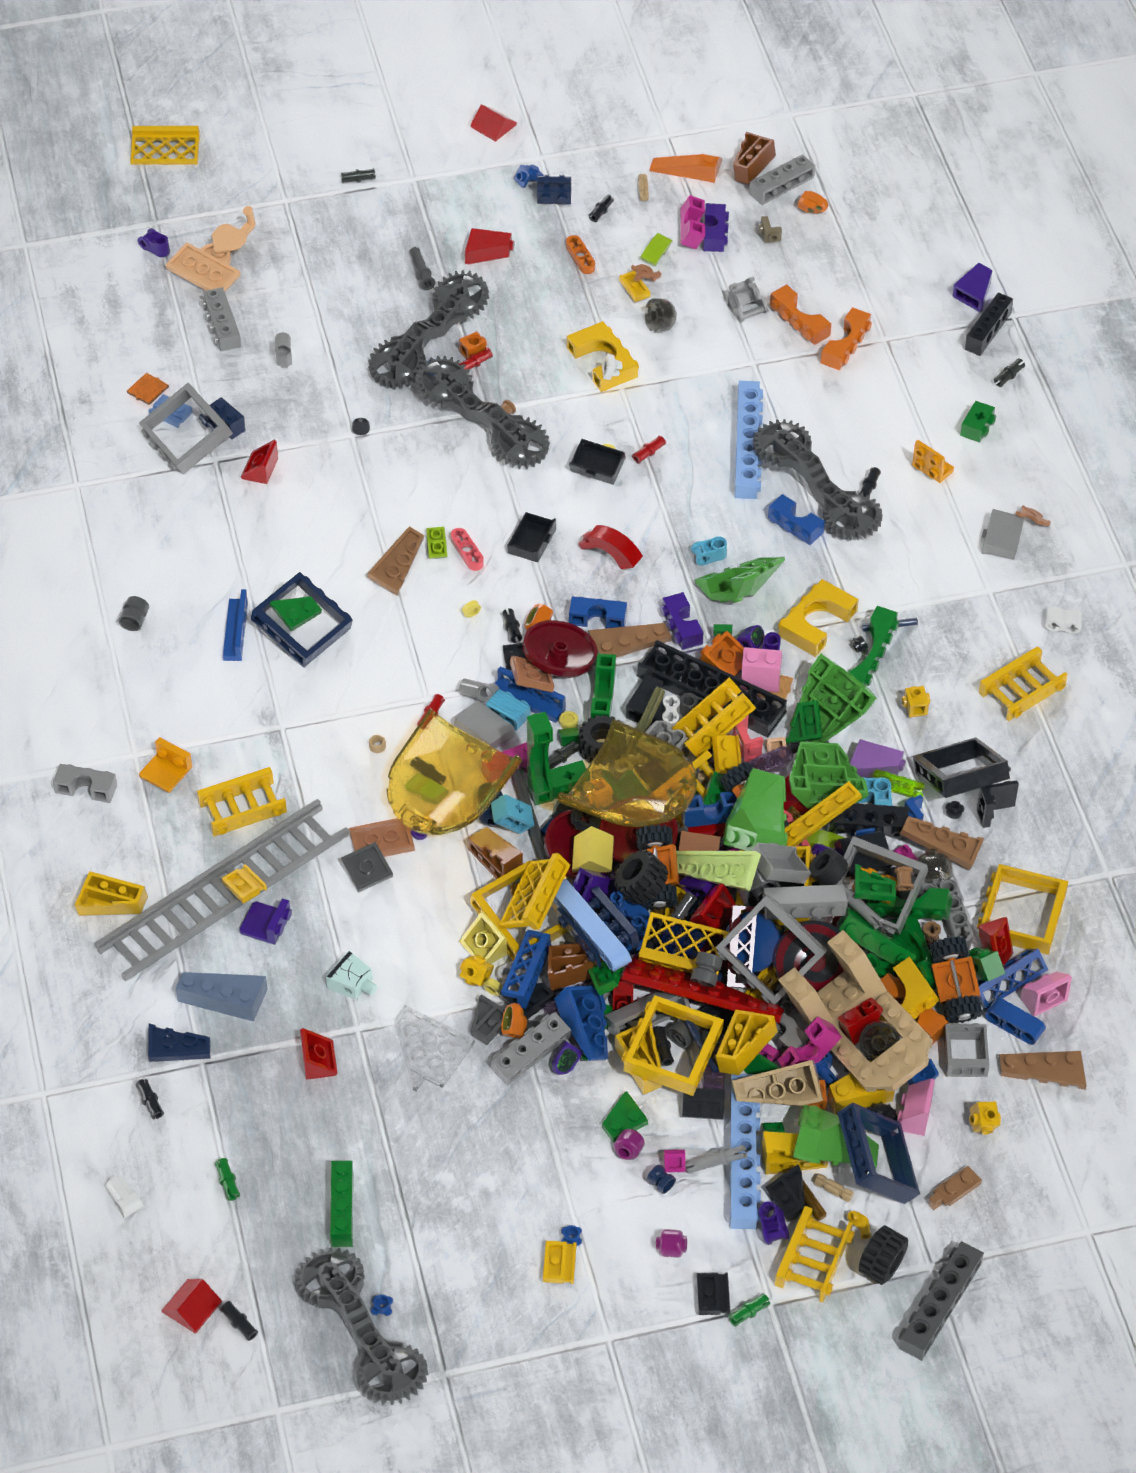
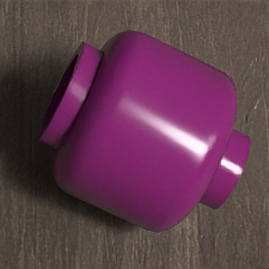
[614,1129,645,1160]
[656,1229,687,1258]

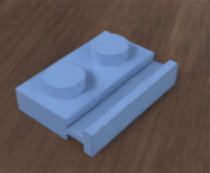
[148,394,193,428]

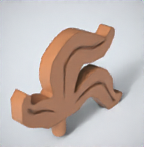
[631,264,662,282]
[1015,505,1051,526]

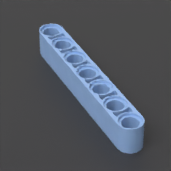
[553,879,632,972]

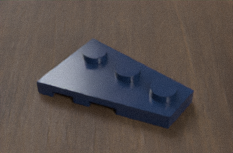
[148,1023,211,1062]

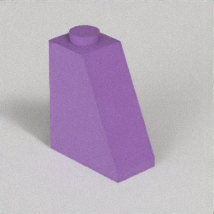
[850,739,906,778]

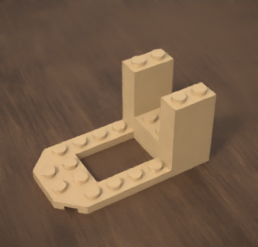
[778,930,933,1092]

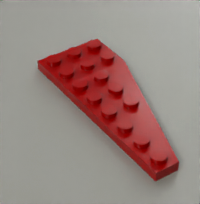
[622,953,784,1023]

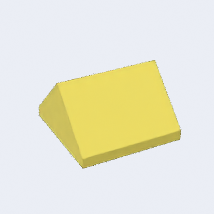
[572,826,614,873]
[459,911,507,964]

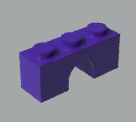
[703,203,729,252]
[660,592,704,650]

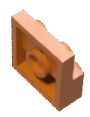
[699,631,744,680]

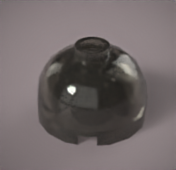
[645,298,677,333]
[913,849,953,883]
[859,1020,900,1061]

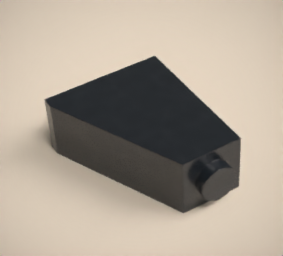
[626,675,663,725]

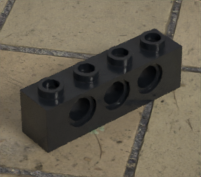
[965,292,1014,356]
[827,803,908,838]

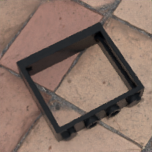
[913,737,1011,798]

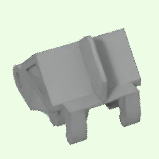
[726,276,769,322]

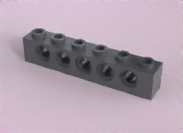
[898,1241,984,1361]

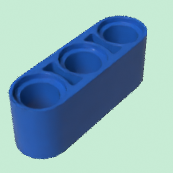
[985,998,1046,1045]

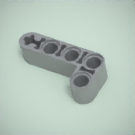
[922,879,973,951]

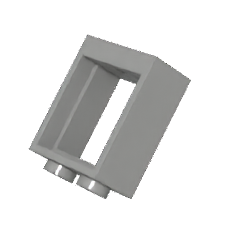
[944,1023,989,1077]

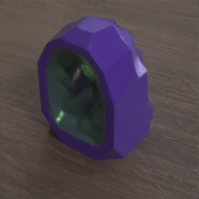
[736,625,764,648]
[552,1040,583,1075]

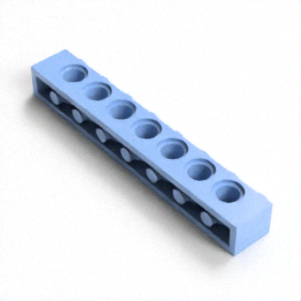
[735,381,763,499]
[730,1074,761,1229]

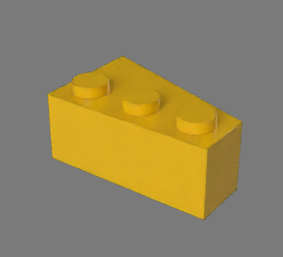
[75,871,148,916]

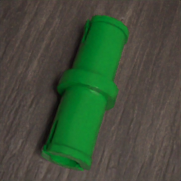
[215,1158,240,1201]
[728,1293,770,1327]

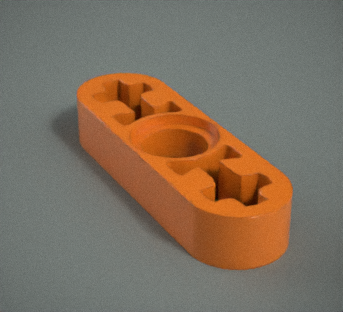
[566,235,595,274]

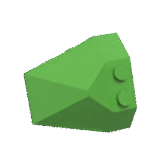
[695,556,785,603]
[789,653,877,742]
[789,741,869,809]
[722,768,788,851]
[793,1105,879,1169]

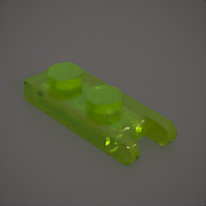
[873,769,925,798]

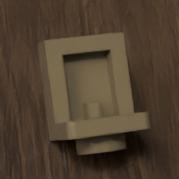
[758,216,782,243]

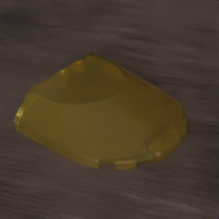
[386,709,523,835]
[558,719,697,827]

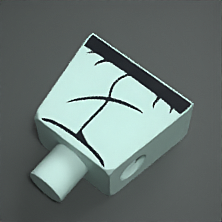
[326,951,377,999]

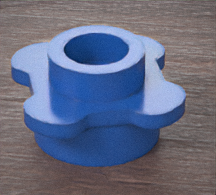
[561,1225,582,1246]
[371,1294,393,1316]

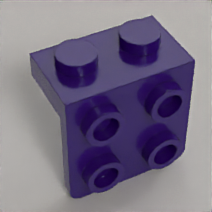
[239,898,292,945]

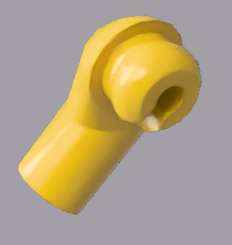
[847,1210,871,1239]

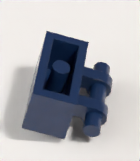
[537,174,571,204]
[199,397,246,440]

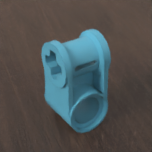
[691,536,727,566]

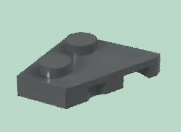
[471,994,505,1045]

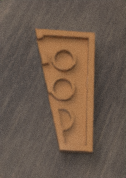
[367,526,424,596]
[588,623,671,658]
[900,816,984,870]
[999,1051,1087,1090]

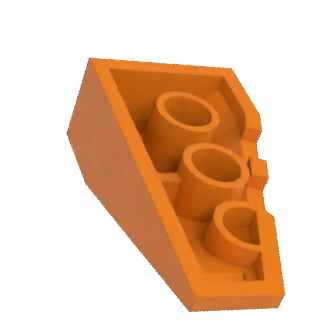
[649,154,722,183]

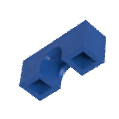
[768,494,825,545]
[569,596,627,628]
[681,791,737,827]

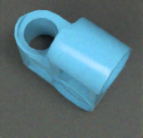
[859,777,892,806]

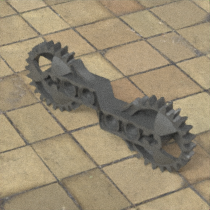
[368,270,489,389]
[415,355,550,469]
[753,419,883,540]
[295,1248,429,1405]

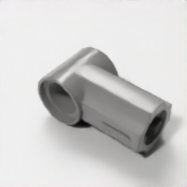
[275,332,292,368]
[459,678,499,702]

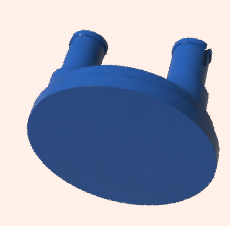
[599,891,653,955]
[726,912,785,973]

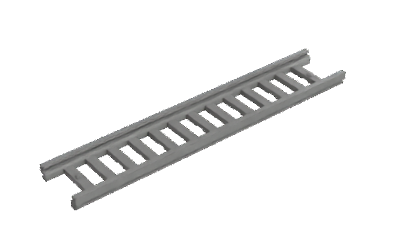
[95,799,349,982]

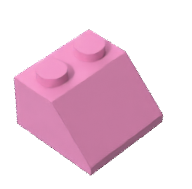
[741,647,783,693]
[1020,972,1072,1017]
[897,1079,935,1136]

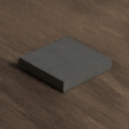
[340,842,393,893]

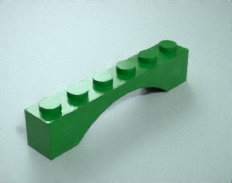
[848,605,900,686]
[527,711,553,806]

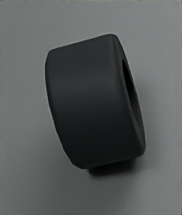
[809,848,848,885]

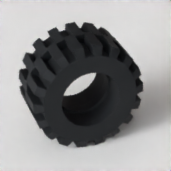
[579,715,627,767]
[614,850,668,905]
[858,1225,908,1285]

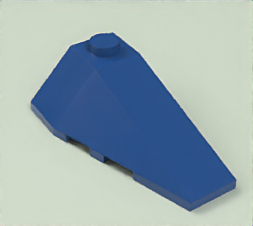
[554,986,608,1061]

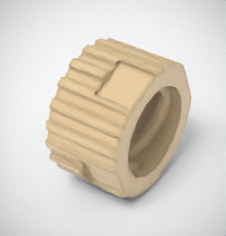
[369,734,386,753]

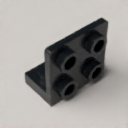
[976,780,1019,828]

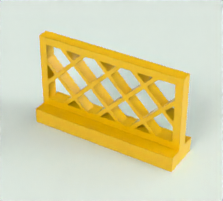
[130,126,200,165]
[498,853,570,930]
[638,912,729,975]

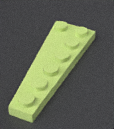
[676,851,761,891]

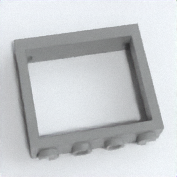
[139,382,233,474]
[835,836,928,935]
[716,893,827,1004]

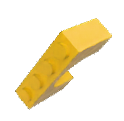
[567,321,639,392]
[778,579,859,657]
[867,957,940,1041]

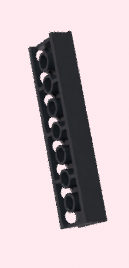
[637,640,787,738]

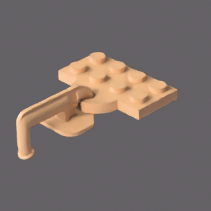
[165,206,256,291]

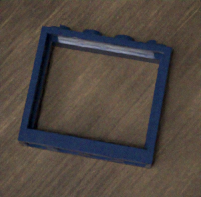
[251,572,353,668]
[837,1103,920,1204]

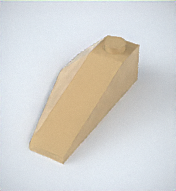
[732,1060,823,1106]

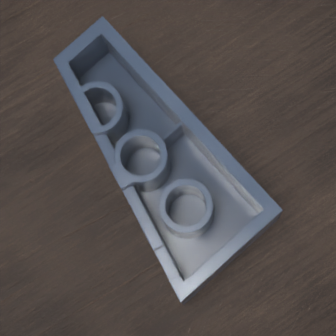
[176,972,268,1022]

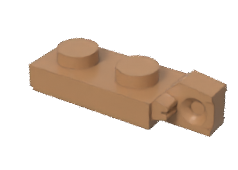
[928,1166,982,1210]

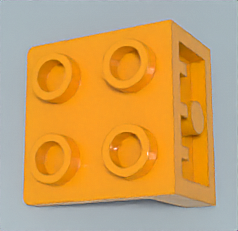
[912,439,954,483]
[139,737,192,793]

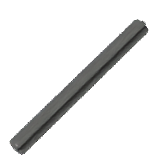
[511,769,548,860]

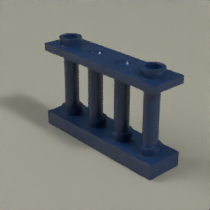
[557,886,640,967]

